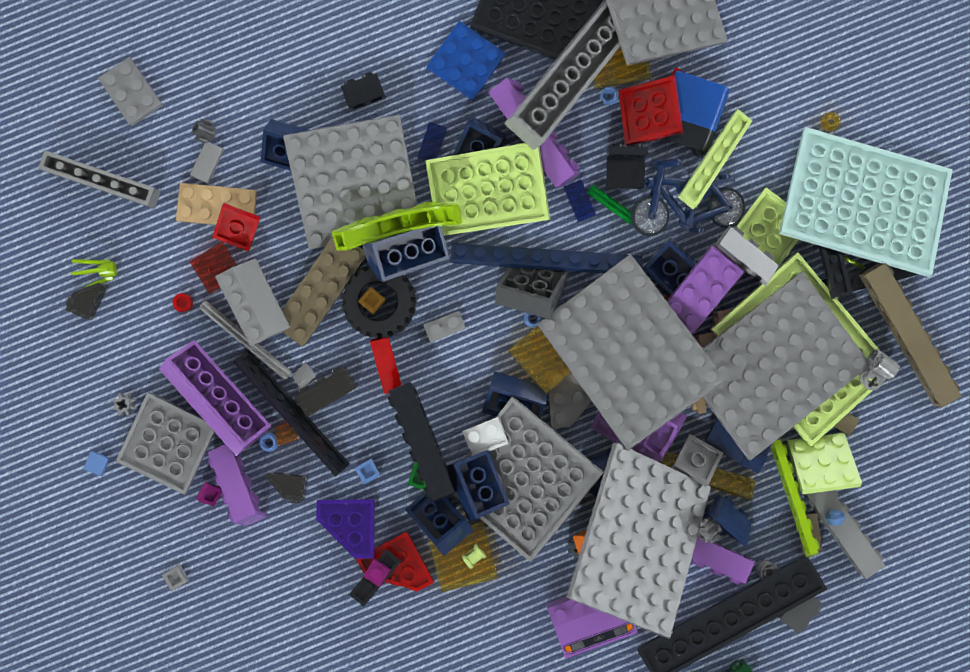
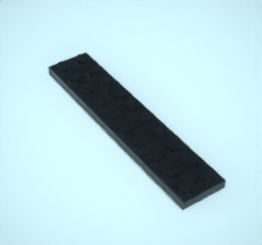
[637,554,828,672]

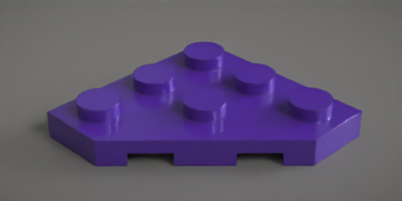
[316,499,375,559]

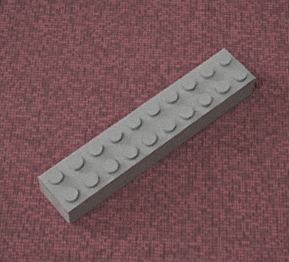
[504,0,620,150]

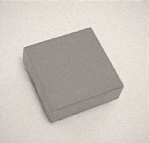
[292,363,316,388]
[162,564,190,592]

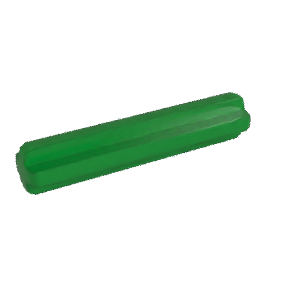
[587,185,638,225]

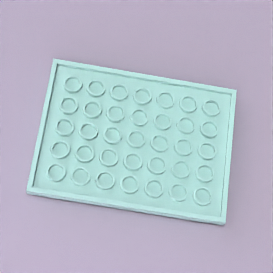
[779,127,953,277]

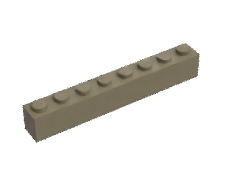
[859,263,962,408]

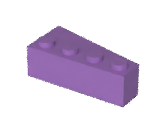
[208,444,267,526]
[692,536,755,585]

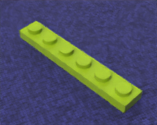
[770,439,819,557]

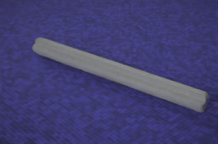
[199,301,292,380]

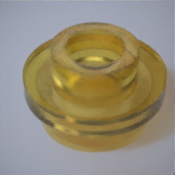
[821,112,841,132]

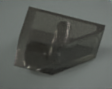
[65,283,109,320]
[266,472,308,504]

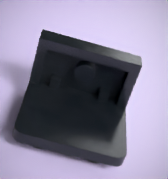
[606,144,648,189]

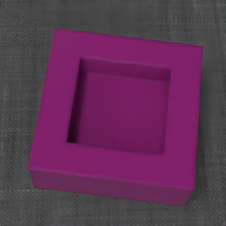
[196,482,222,506]
[363,559,391,587]

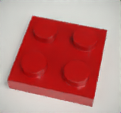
[212,203,261,251]

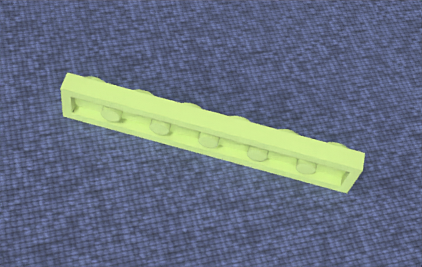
[678,109,752,209]

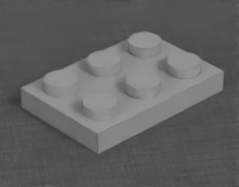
[98,57,163,127]

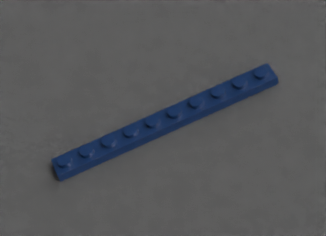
[450,243,642,274]

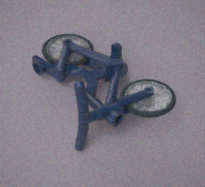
[631,158,745,236]

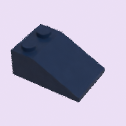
[453,117,507,155]
[405,493,474,556]
[704,495,752,547]

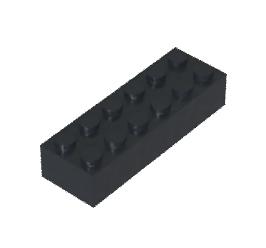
[387,382,457,501]

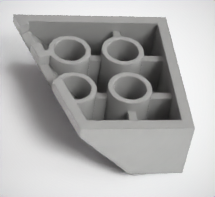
[715,226,779,286]

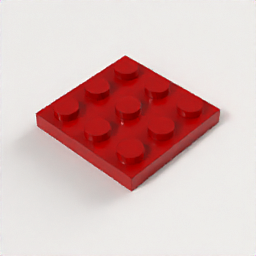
[618,75,683,146]

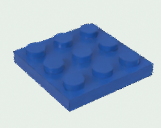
[426,21,506,101]

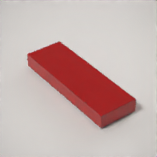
[370,337,402,394]

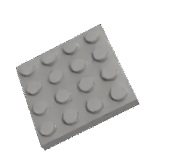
[116,392,215,495]

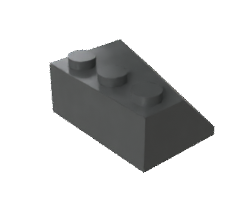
[495,267,570,319]

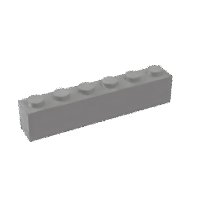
[38,150,161,209]
[795,479,885,579]

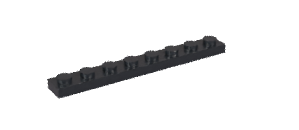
[233,350,350,477]

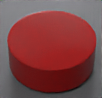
[173,293,193,312]

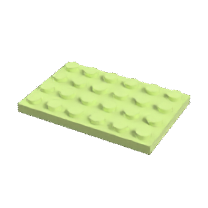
[425,143,550,236]

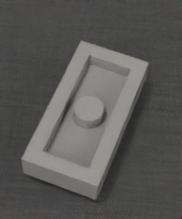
[423,311,466,342]

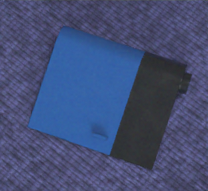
[661,70,730,158]

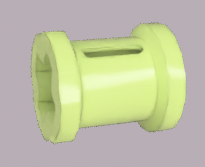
[461,543,487,569]

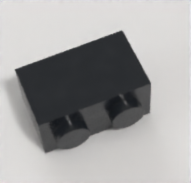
[341,72,386,112]

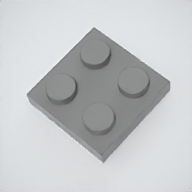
[672,434,724,487]

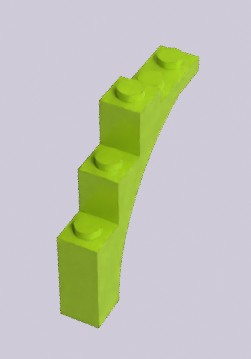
[331,202,463,250]

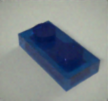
[418,122,447,161]
[563,180,596,222]

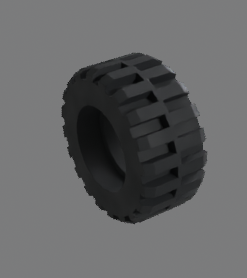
[341,265,417,338]

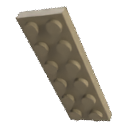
[282,237,366,347]

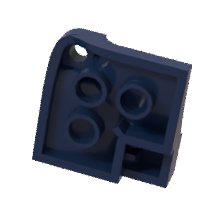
[704,418,771,474]

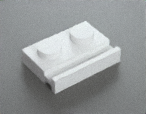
[462,417,509,455]

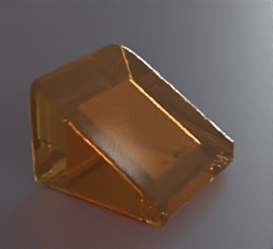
[274,423,299,446]

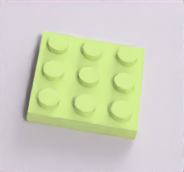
[737,188,799,266]
[787,433,862,494]

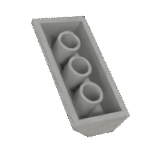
[215,259,291,346]

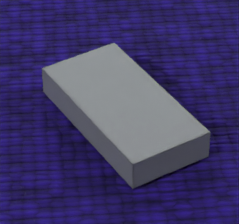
[190,142,224,184]

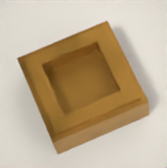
[358,287,386,314]

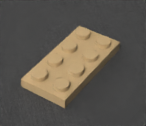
[176,183,257,225]

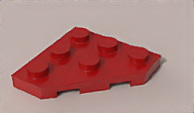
[356,531,434,592]

